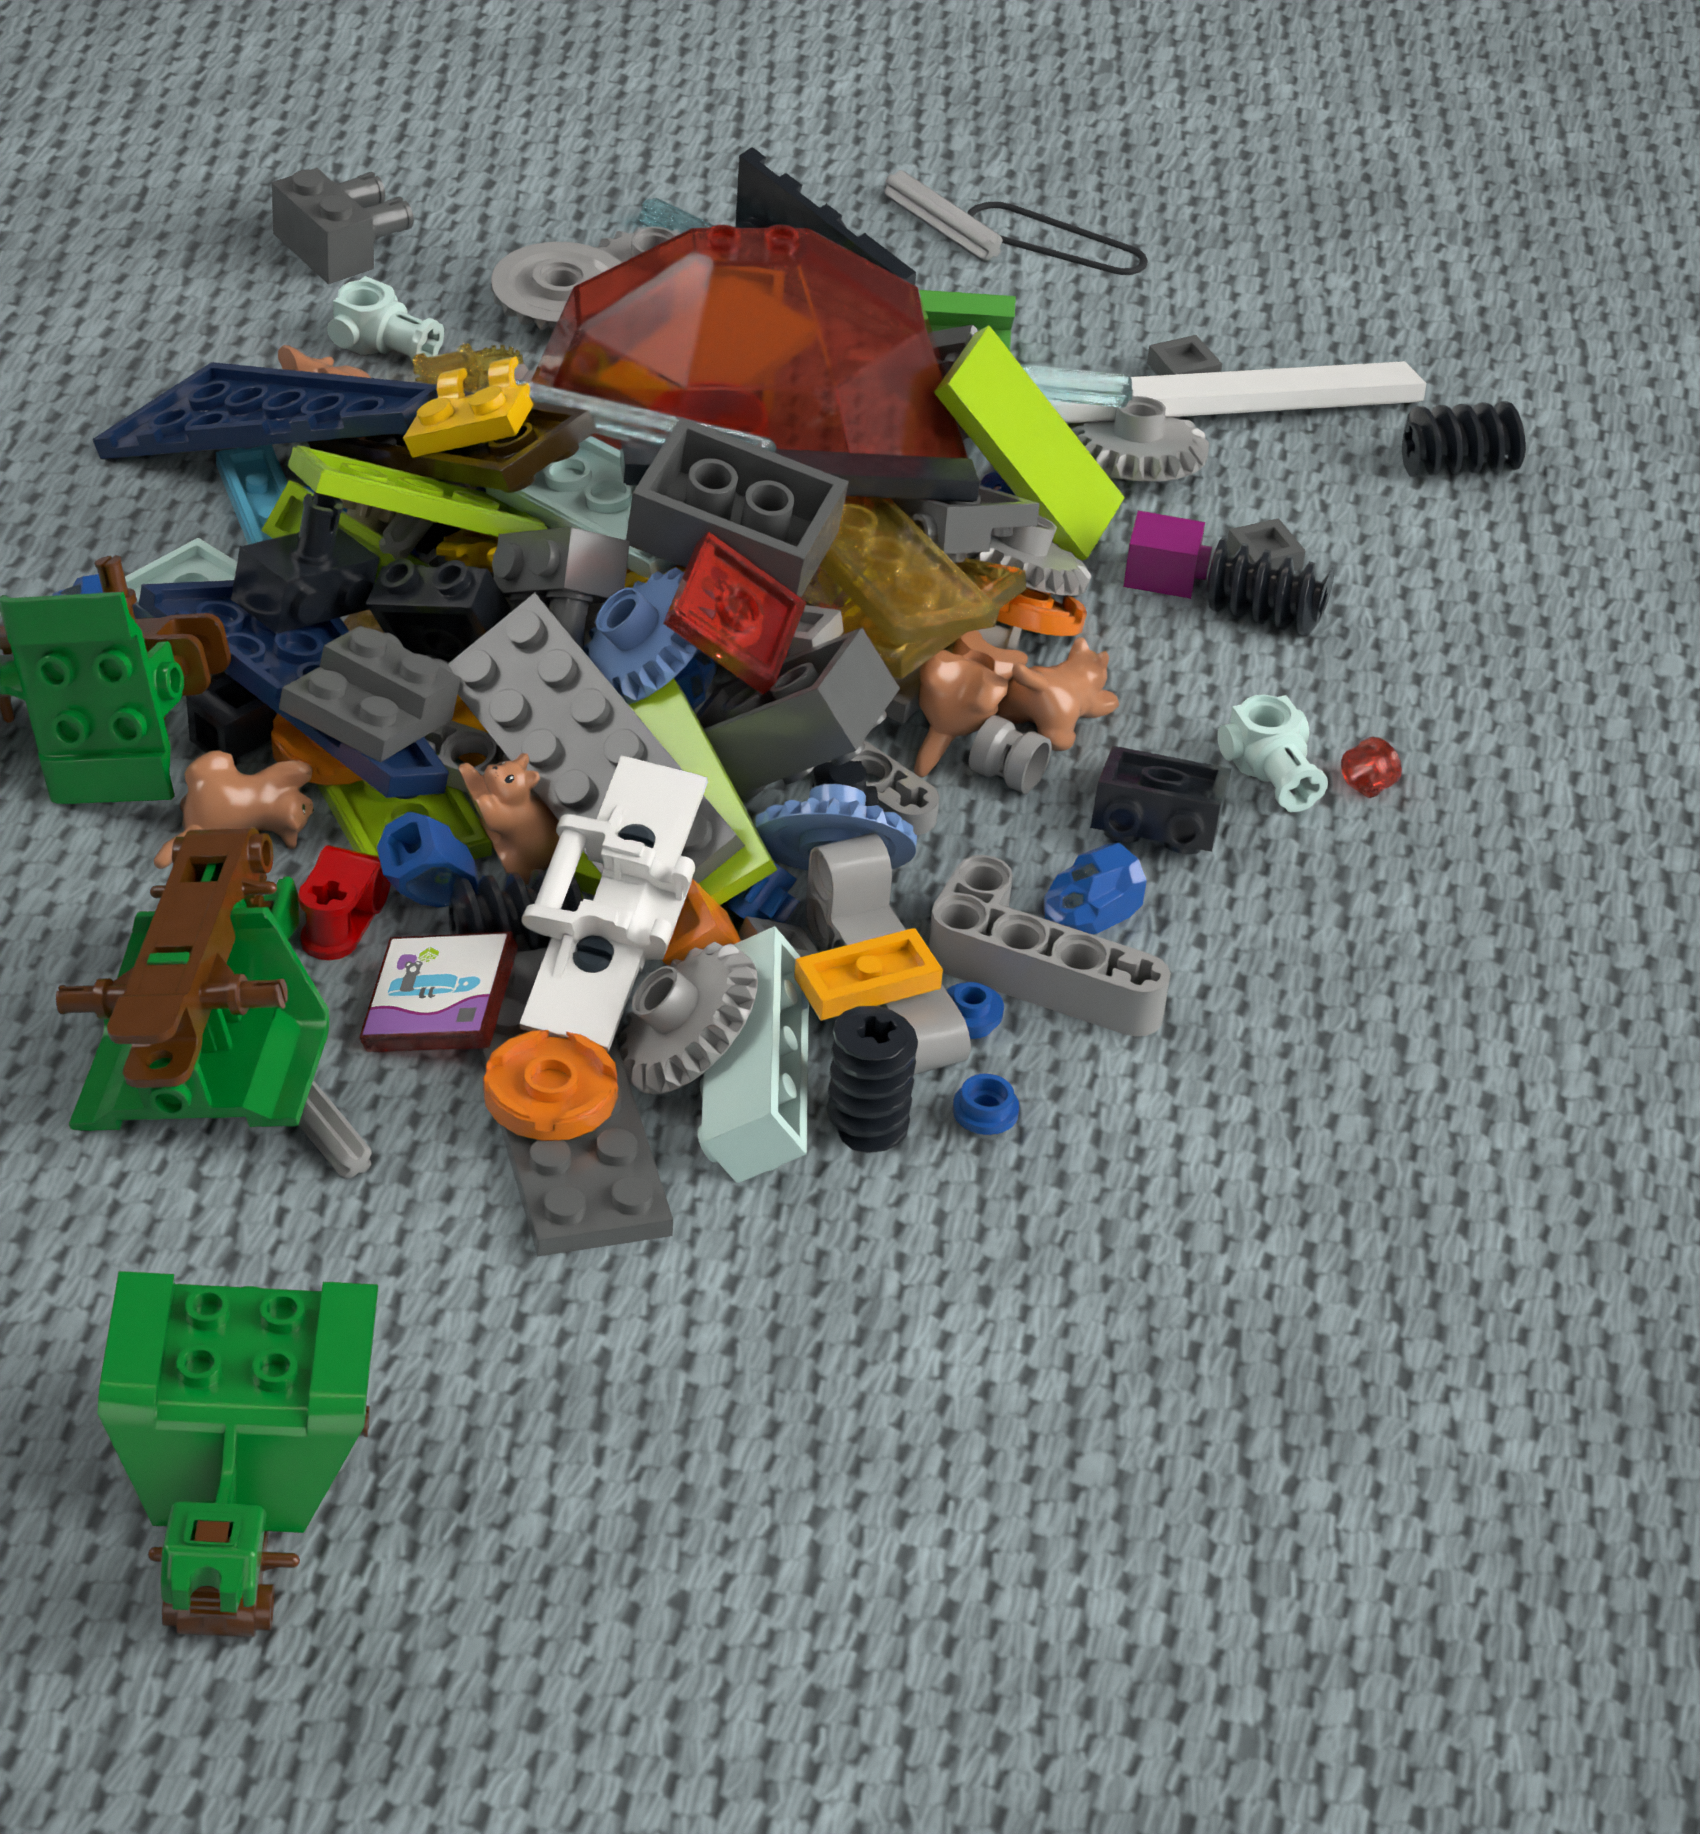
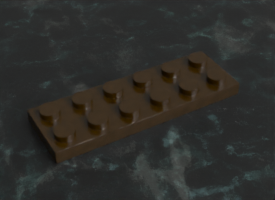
[307,391,597,493]

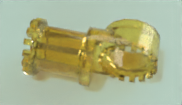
[413,343,524,393]

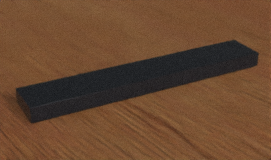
[620,441,980,502]

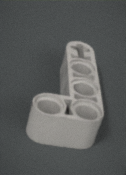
[805,833,971,1075]
[928,855,1171,1036]

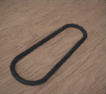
[967,202,1148,275]

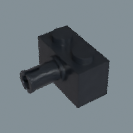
[231,492,380,634]

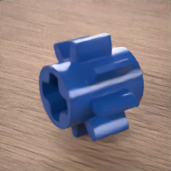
[723,861,800,923]

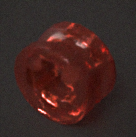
[1341,736,1402,798]

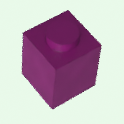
[1123,510,1212,599]

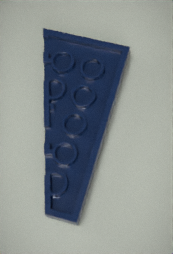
[93,362,438,459]
[138,580,449,799]

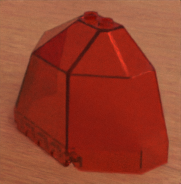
[529,225,969,583]

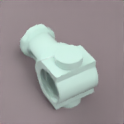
[327,276,444,367]
[1217,695,1328,812]

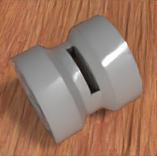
[969,715,1052,794]

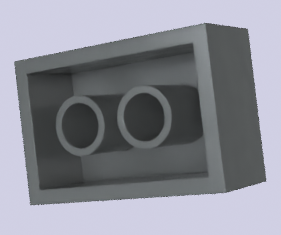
[626,417,849,610]
[696,628,900,802]

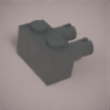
[271,168,414,284]
[492,527,630,650]

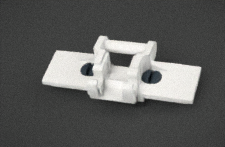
[519,755,708,1052]

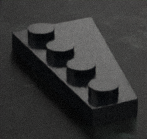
[734,147,916,323]

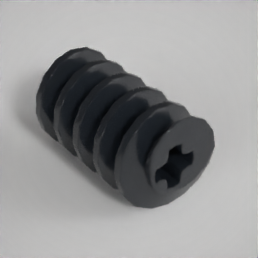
[1402,401,1526,477]
[1206,537,1334,637]
[448,869,584,953]
[826,1006,918,1153]

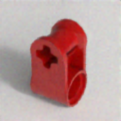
[298,845,391,961]

